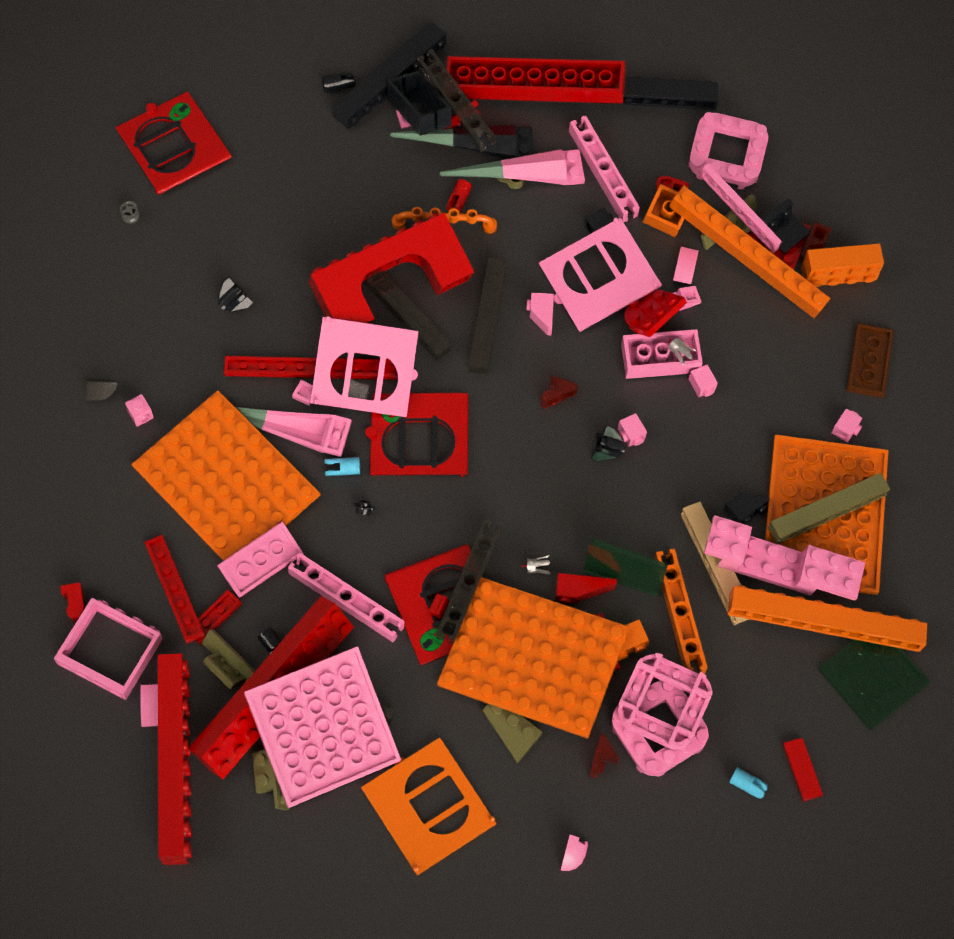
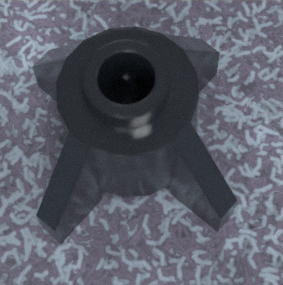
[218,277,253,312]
[591,425,626,461]

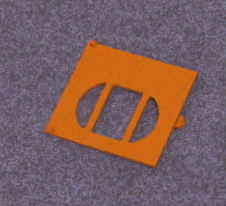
[361,737,496,876]

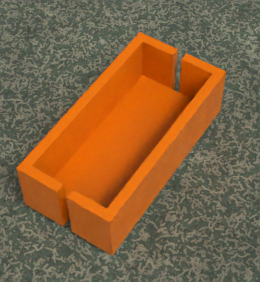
[801,243,884,287]

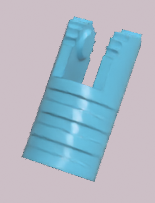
[325,457,360,476]
[729,767,768,799]

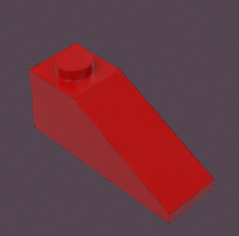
[555,573,617,605]

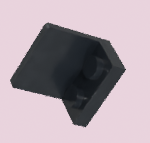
[762,198,810,254]

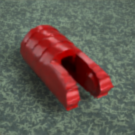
[446,179,472,212]

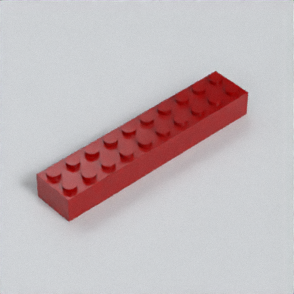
[444,56,626,103]
[188,596,354,779]
[158,653,192,865]

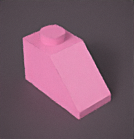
[527,293,554,335]

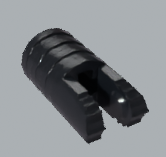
[322,72,356,92]
[257,628,282,654]

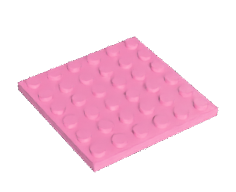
[243,647,401,808]

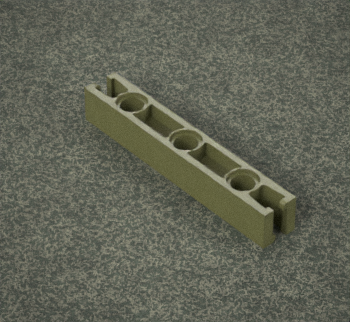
[768,473,890,544]

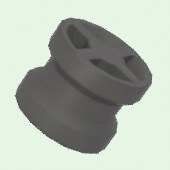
[120,201,140,224]

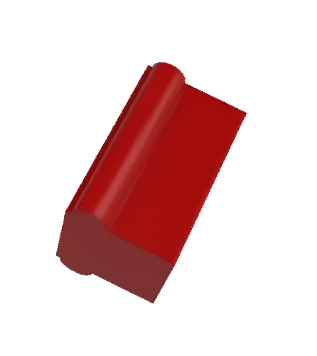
[429,594,449,619]

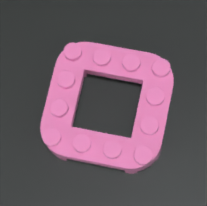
[688,112,768,189]
[617,653,713,749]
[611,680,709,777]

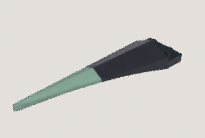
[390,125,533,159]

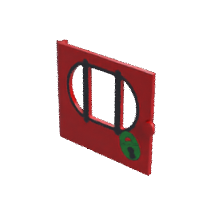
[115,91,232,194]
[365,393,468,477]
[384,544,482,666]

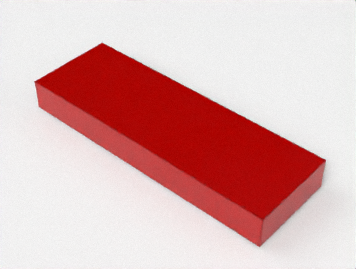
[195,589,242,645]
[783,737,823,802]

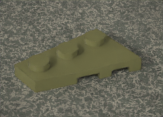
[483,704,542,764]

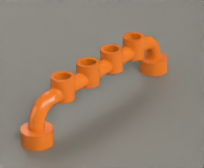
[392,207,497,234]

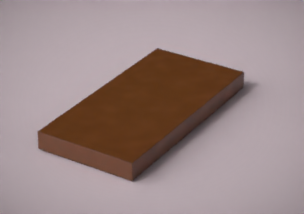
[846,323,894,398]

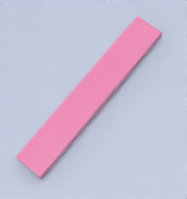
[700,164,782,253]

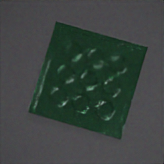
[584,538,668,597]
[818,640,930,731]

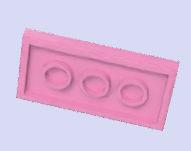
[217,522,304,598]

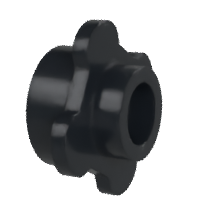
[353,500,375,515]

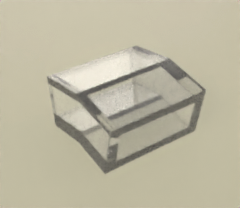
[348,379,369,400]

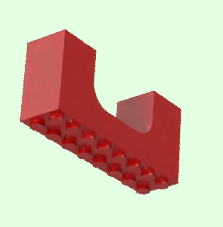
[308,213,474,324]

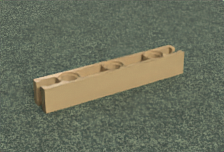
[681,502,749,625]

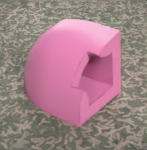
[561,835,588,871]

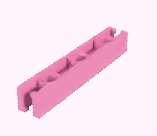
[569,116,640,223]
[288,552,405,642]

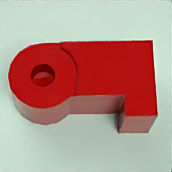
[60,582,86,623]

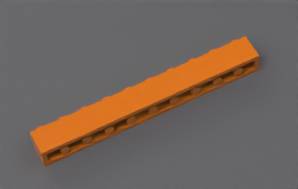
[669,186,831,319]
[727,585,927,652]

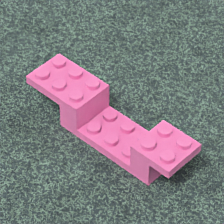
[704,515,865,601]

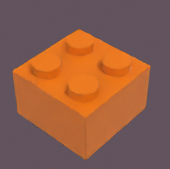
[643,184,684,237]

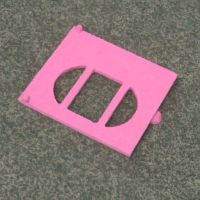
[539,218,662,332]
[310,316,418,417]

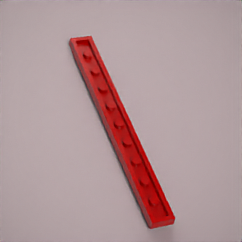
[224,356,398,380]

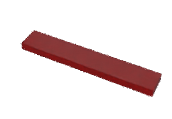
[144,535,205,644]

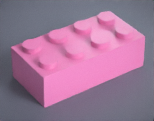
[621,329,703,379]

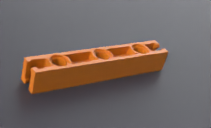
[654,548,708,674]

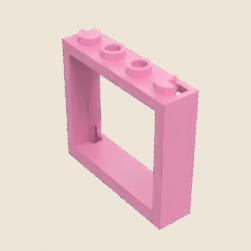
[54,598,163,700]

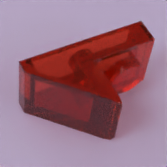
[801,222,832,257]
[540,376,578,409]
[589,734,619,779]

